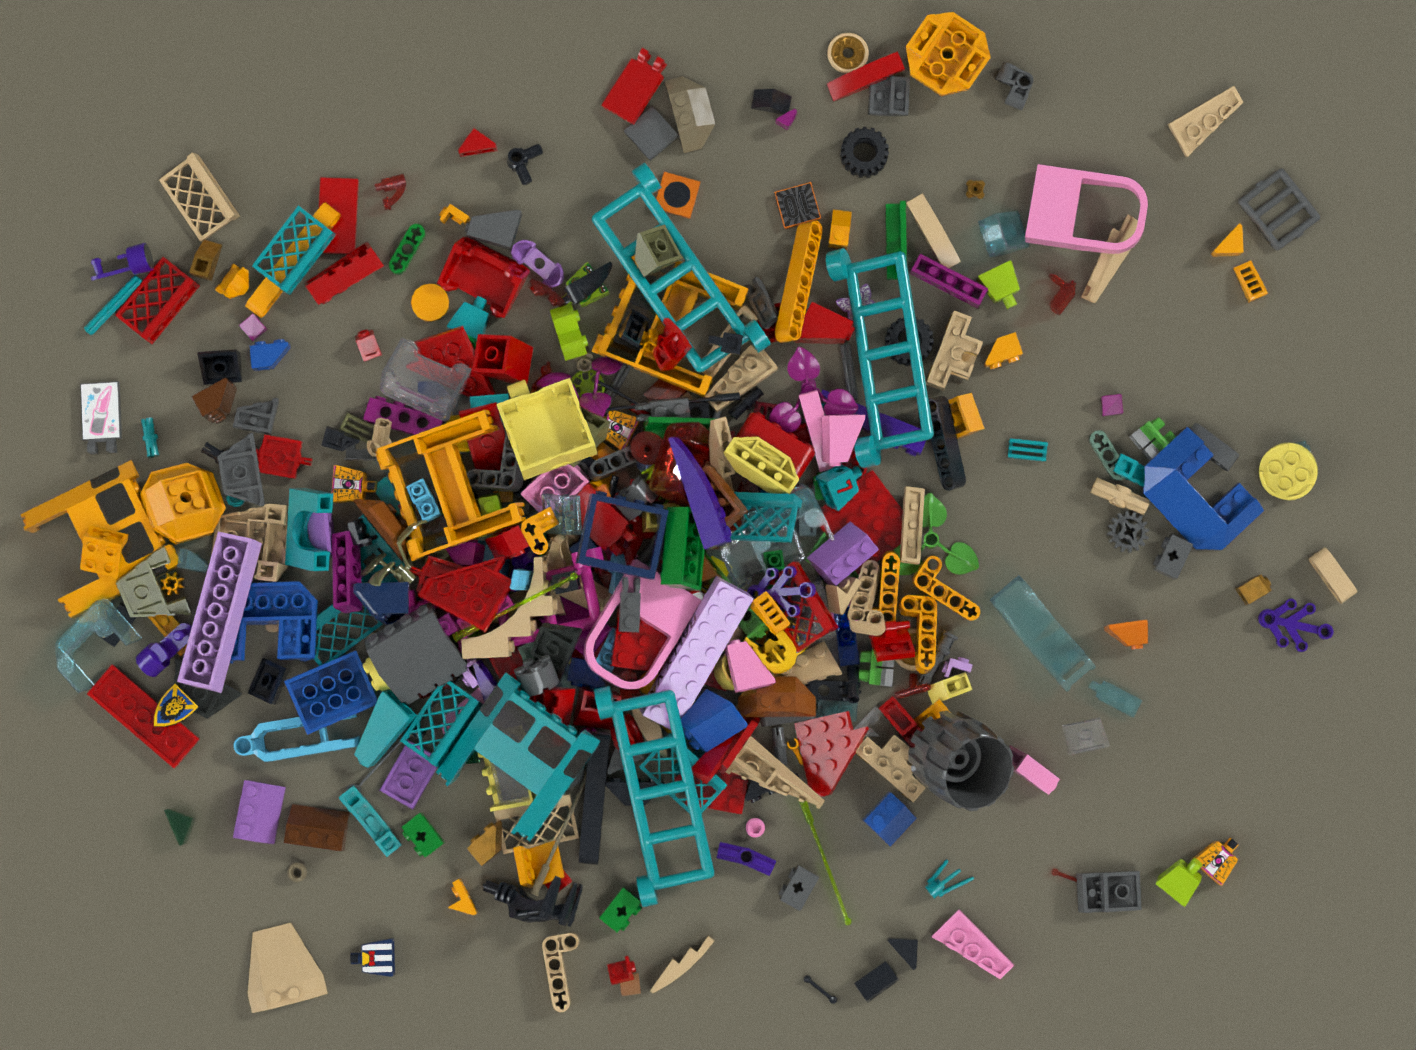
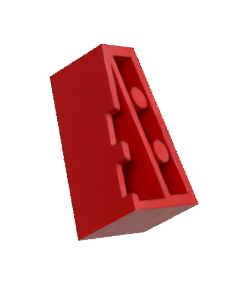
[485,524,529,559]
[534,687,576,748]

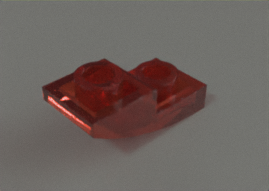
[529,279,566,307]

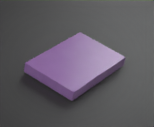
[379,740,437,809]

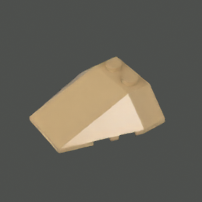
[211,504,288,582]
[248,923,328,1013]

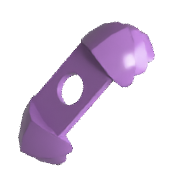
[511,240,564,288]

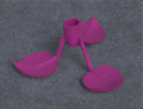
[769,346,858,433]
[537,356,623,417]

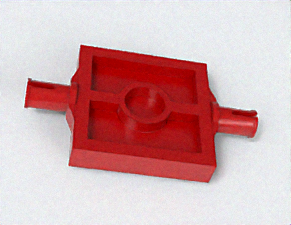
[256,434,313,479]
[409,555,464,593]

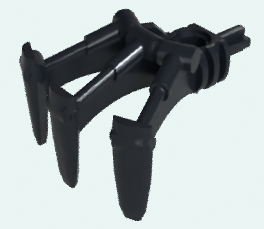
[483,876,583,927]

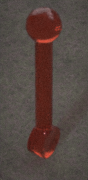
[1051,868,1077,883]

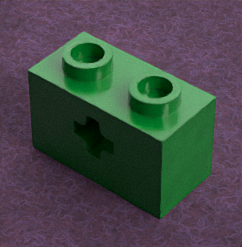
[402,812,445,858]
[599,887,642,933]

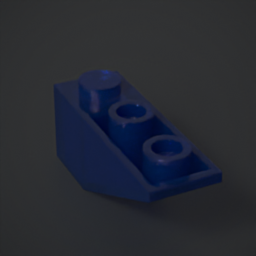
[833,607,860,667]

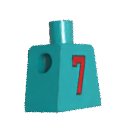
[816,464,862,511]

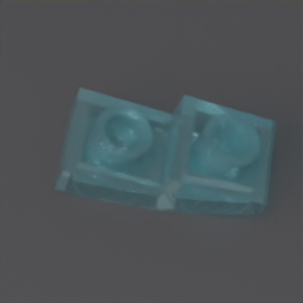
[816,700,858,722]

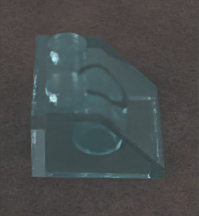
[978,211,1030,257]

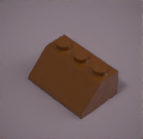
[192,378,237,424]
[284,804,350,851]

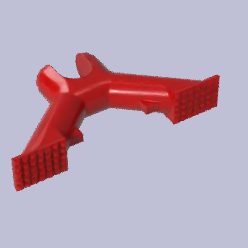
[614,492,655,566]

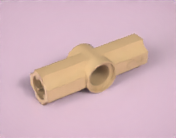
[1090,477,1150,515]

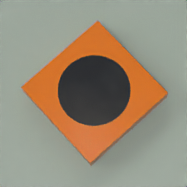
[656,172,701,219]

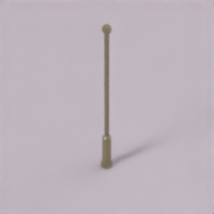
[529,769,587,897]

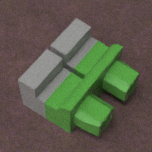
[1129,417,1176,461]
[858,649,894,687]

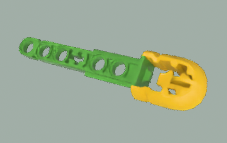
[704,551,797,674]

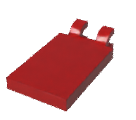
[601,48,667,125]
[563,483,638,556]

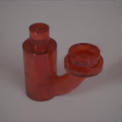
[375,174,407,211]

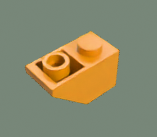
[984,332,1023,370]

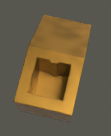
[189,240,223,281]
[1235,574,1272,605]
[467,820,502,866]

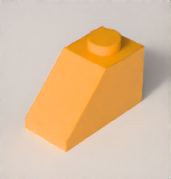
[828,209,852,250]

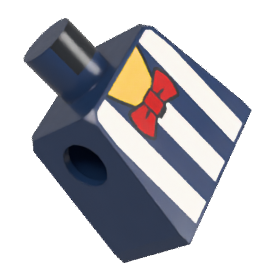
[350,938,395,976]

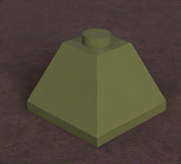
[635,224,682,277]

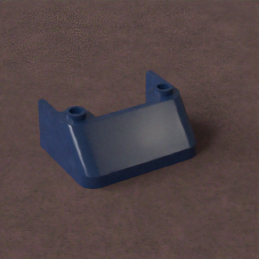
[353,582,424,626]

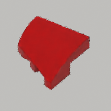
[653,318,692,371]

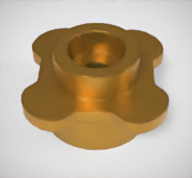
[966,180,985,199]

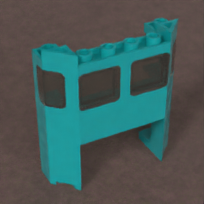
[436,673,600,841]

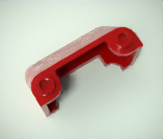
[437,237,530,318]

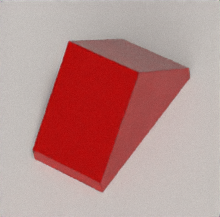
[458,128,498,157]

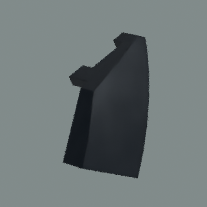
[321,426,360,452]

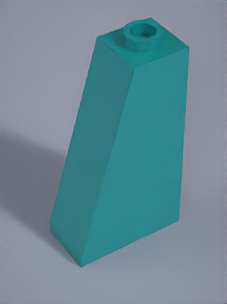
[354,689,417,768]

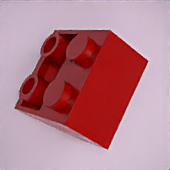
[573,686,622,729]

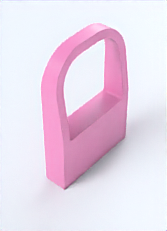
[1025,164,1148,254]
[584,559,702,689]

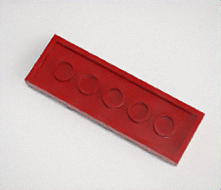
[87,664,200,769]

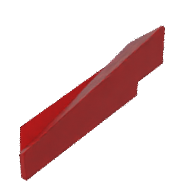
[691,717,760,785]

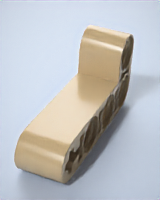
[848,560,886,636]
[542,932,580,1012]

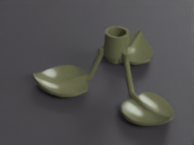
[360,520,427,586]

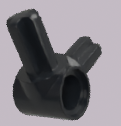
[507,144,543,185]

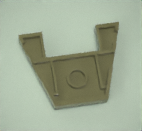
[116,545,192,617]

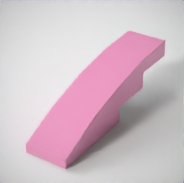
[799,390,835,472]

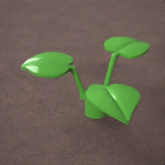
[888,493,979,575]

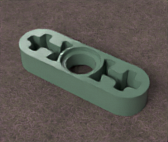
[1089,430,1124,481]

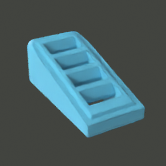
[510,569,533,590]

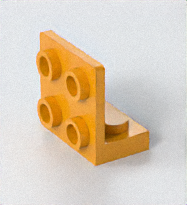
[80,526,128,578]
[513,840,564,889]

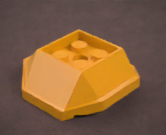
[906,12,991,96]
[140,463,226,545]

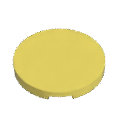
[1259,442,1318,500]

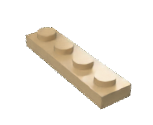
[900,486,925,565]

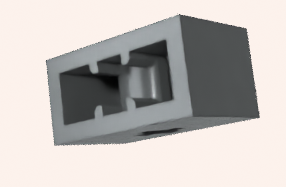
[1153,534,1193,580]
[779,865,819,911]

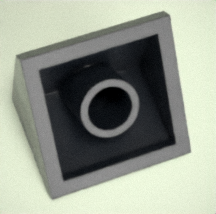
[197,349,242,385]
[248,658,290,705]

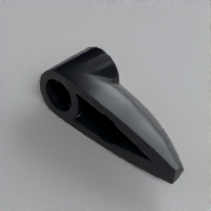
[564,261,613,305]

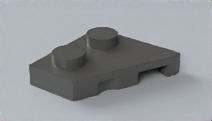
[233,398,279,435]

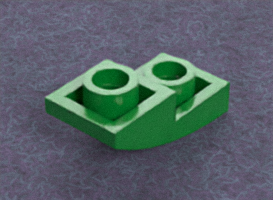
[763,550,786,590]

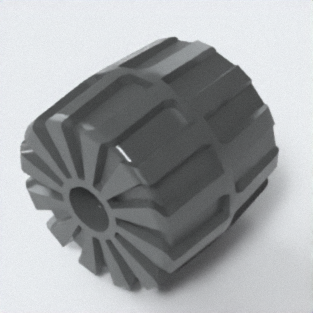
[908,710,1014,811]

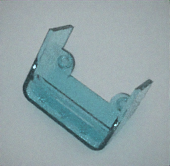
[741,485,835,572]
[55,599,142,694]

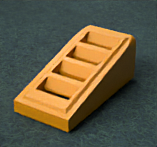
[1233,261,1268,303]
[750,591,791,635]

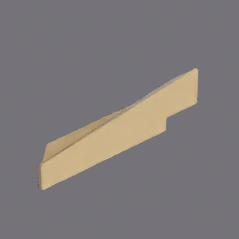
[1081,214,1145,303]

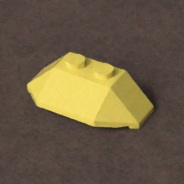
[724,437,799,494]

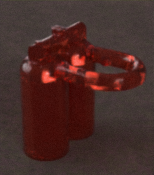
[1048,273,1076,316]

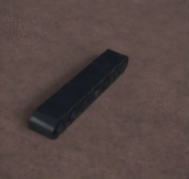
[579,731,610,865]

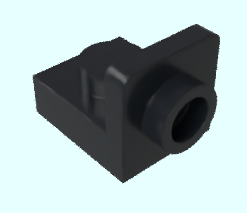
[347,518,378,547]

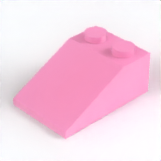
[520,464,589,514]

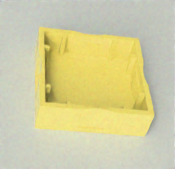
[497,378,598,480]

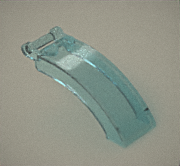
[990,575,1096,692]

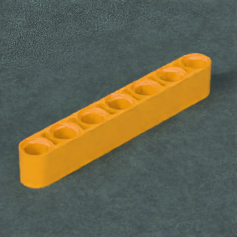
[245,202,341,318]
[775,220,823,343]

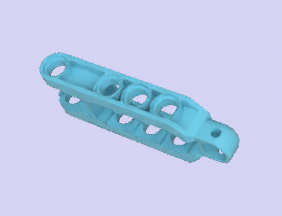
[234,714,361,762]

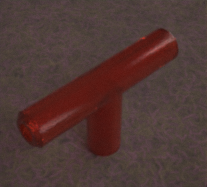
[895,673,931,699]

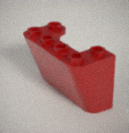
[735,411,816,494]

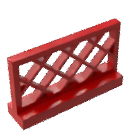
[115,257,200,345]
[767,561,839,652]

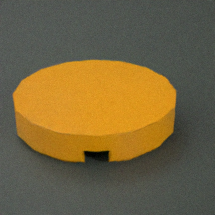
[411,284,449,322]

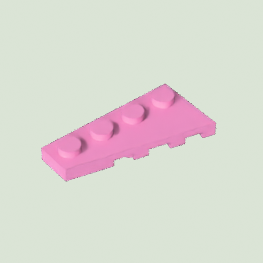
[931,909,1014,979]

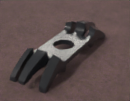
[806,680,861,702]

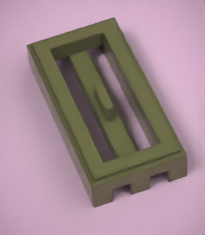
[339,413,374,443]

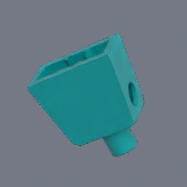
[447,296,490,339]

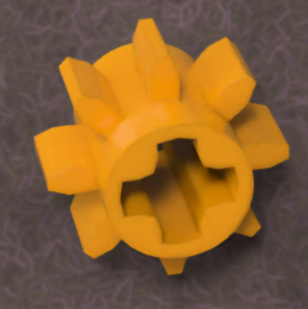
[640,329,661,352]
[160,572,185,596]

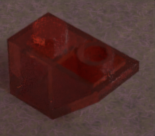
[617,670,641,700]

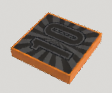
[774,182,821,229]

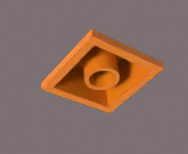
[1104,620,1148,650]

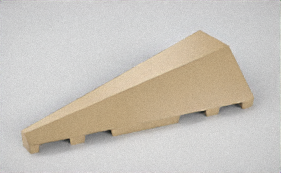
[725,736,825,809]

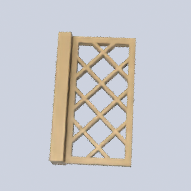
[159,152,240,242]
[494,791,579,854]

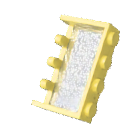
[477,725,537,812]

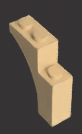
[545,531,611,612]

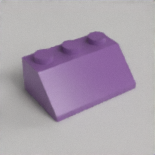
[307,513,334,555]
[807,522,879,586]
[233,780,286,844]

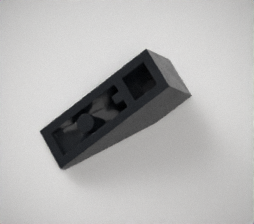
[618,309,649,347]

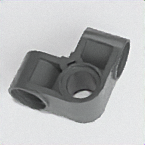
[995,62,1034,111]

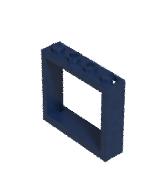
[575,491,669,580]

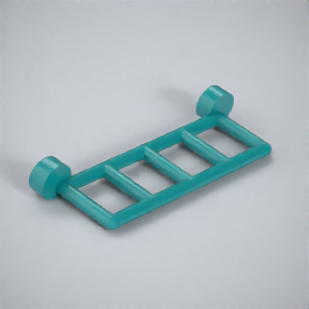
[592,162,771,373]
[826,248,934,468]
[594,686,715,907]

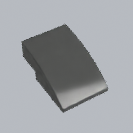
[1076,871,1142,913]

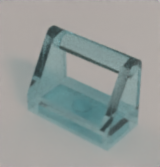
[177,548,209,573]

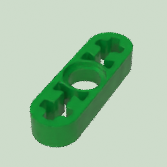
[389,224,426,275]

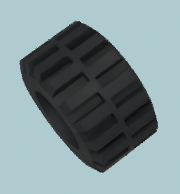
[840,127,889,178]
[884,317,934,366]

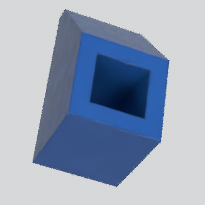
[250,339,291,371]

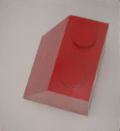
[794,302,855,344]
[472,334,533,384]

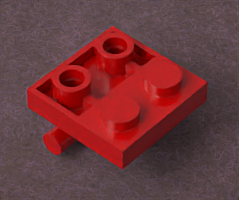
[869,620,915,662]

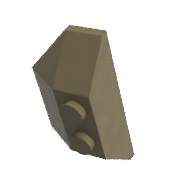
[664,76,715,154]

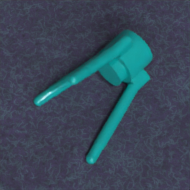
[925,859,974,899]

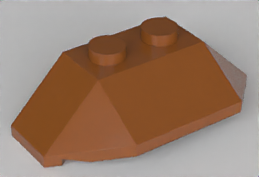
[353,499,410,561]
[738,676,816,717]

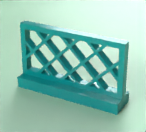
[252,205,336,295]
[730,492,802,543]
[314,604,383,666]
[400,681,483,768]
[639,733,727,814]

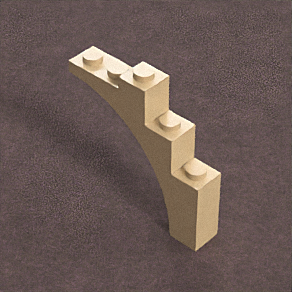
[461,556,559,659]

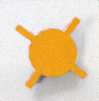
[215,263,249,299]

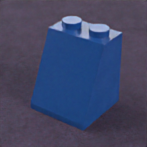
[681,689,748,752]
[862,792,917,846]

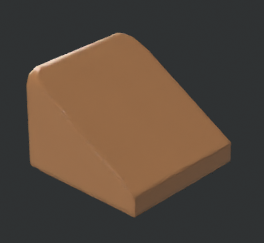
[620,973,641,996]

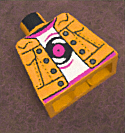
[603,411,640,450]
[331,465,377,503]
[1191,838,1238,886]

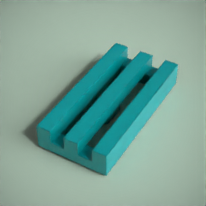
[1007,438,1048,462]

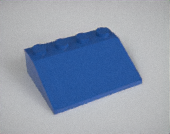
[284,651,377,735]

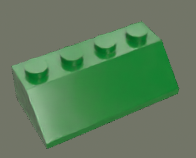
[660,507,705,591]

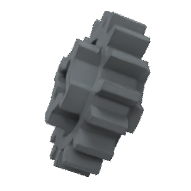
[1107,511,1150,553]

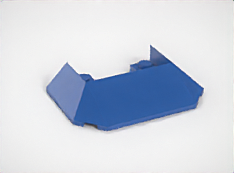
[1143,427,1264,550]
[230,581,318,664]

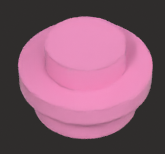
[746,818,765,838]

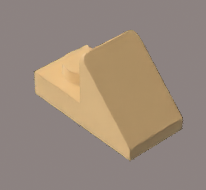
[826,577,861,615]

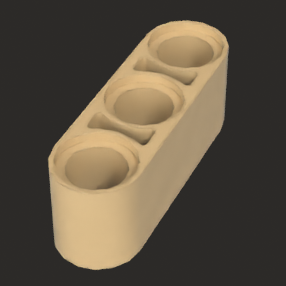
[1309,547,1357,604]

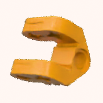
[521,506,560,555]

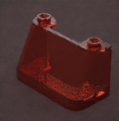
[649,422,710,508]

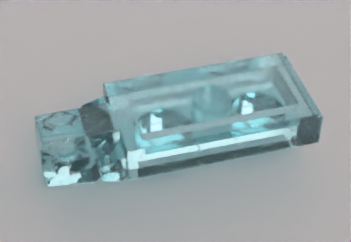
[1088,681,1142,718]

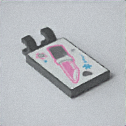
[80,381,122,454]

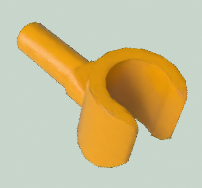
[787,738,803,765]

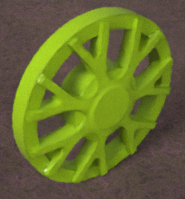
[571,370,605,398]

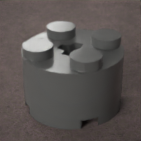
[615,475,658,521]
[514,655,559,696]

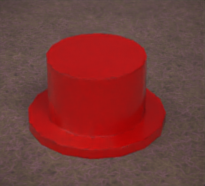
[610,714,644,750]

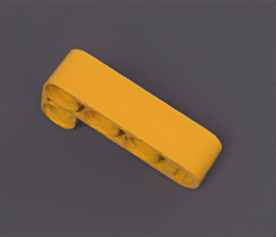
[872,550,900,621]
[913,556,980,620]
[898,595,937,674]

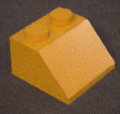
[948,393,985,439]

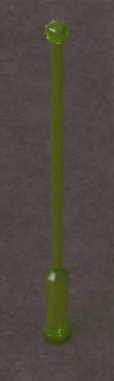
[452,573,578,642]
[798,798,852,925]

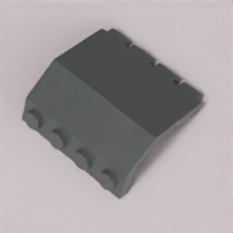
[365,603,468,705]

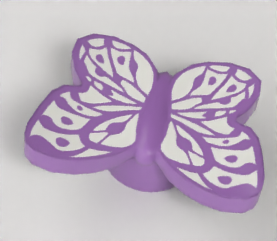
[836,284,875,321]

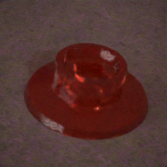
[631,431,665,465]

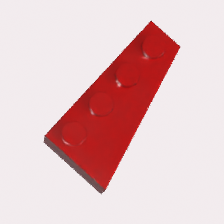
[304,241,384,305]

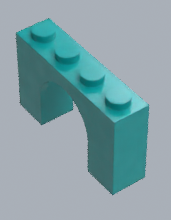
[285,488,333,571]

